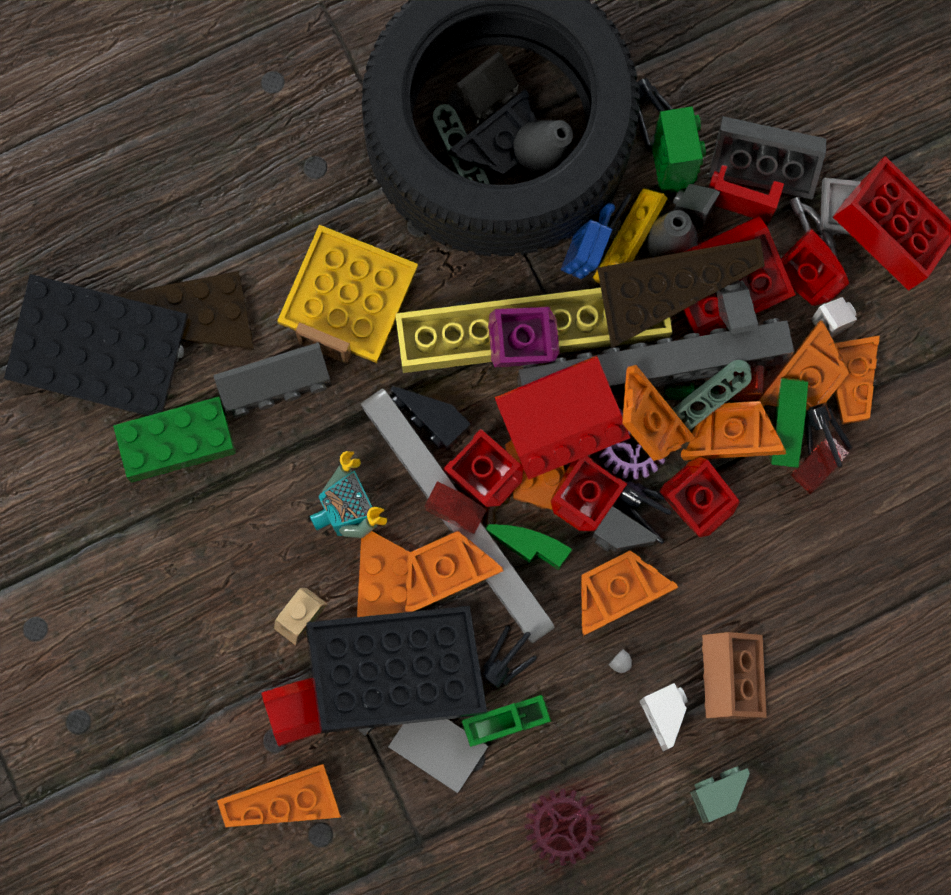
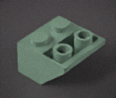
[690,766,750,823]

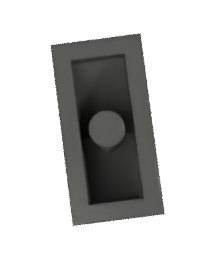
[673,184,720,229]
[717,280,758,334]
[593,506,658,552]

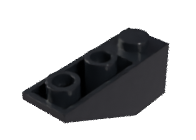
[391,386,471,451]

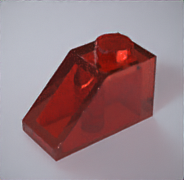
[719,366,764,403]
[425,481,486,534]

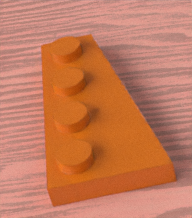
[217,764,341,827]

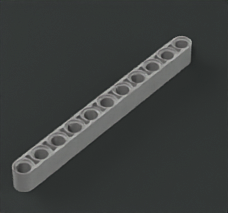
[360,388,555,644]

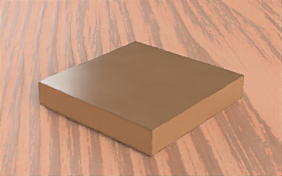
[296,322,352,364]

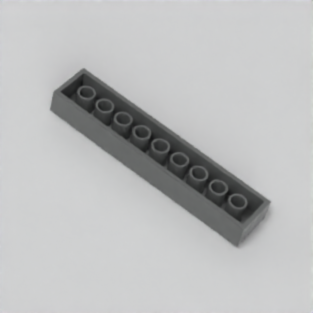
[517,318,794,396]

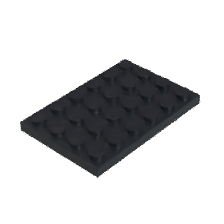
[4,274,188,416]
[306,606,487,733]

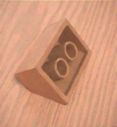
[702,632,767,719]

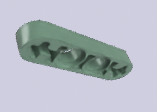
[433,104,489,184]
[672,360,752,430]

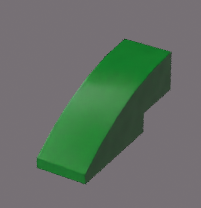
[770,378,808,468]
[486,524,572,570]
[462,695,552,747]

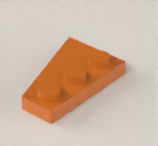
[835,336,880,425]

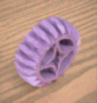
[598,409,665,480]

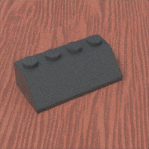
[709,116,827,199]
[213,342,331,418]

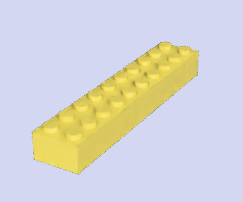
[396,288,672,373]

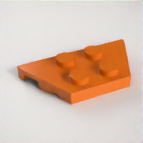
[757,320,849,414]
[623,365,695,461]
[681,401,786,460]
[505,440,565,510]
[357,531,410,617]
[405,531,504,612]
[581,550,678,636]

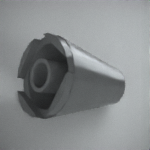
[513,120,573,173]
[645,210,699,258]

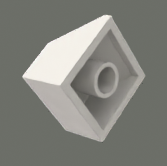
[640,683,688,751]

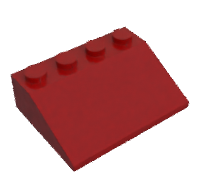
[833,156,951,291]
[683,216,796,336]
[494,355,631,480]

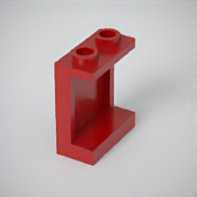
[708,165,784,223]

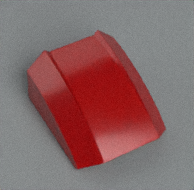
[781,229,849,306]
[444,429,523,507]
[551,456,627,531]
[660,457,740,538]
[261,677,321,747]

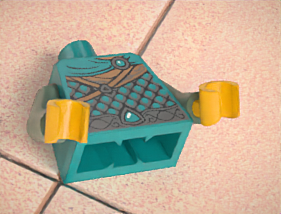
[310,451,387,538]

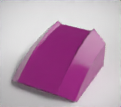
[488,307,560,367]

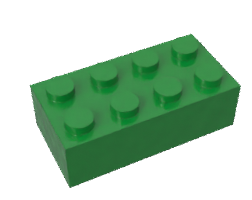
[651,106,706,195]
[113,397,236,483]

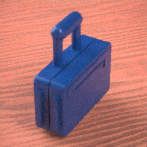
[561,203,615,279]

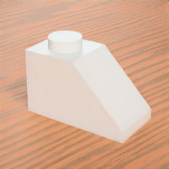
[811,297,857,338]

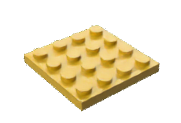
[277,225,418,363]

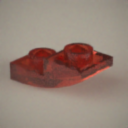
[791,436,849,494]

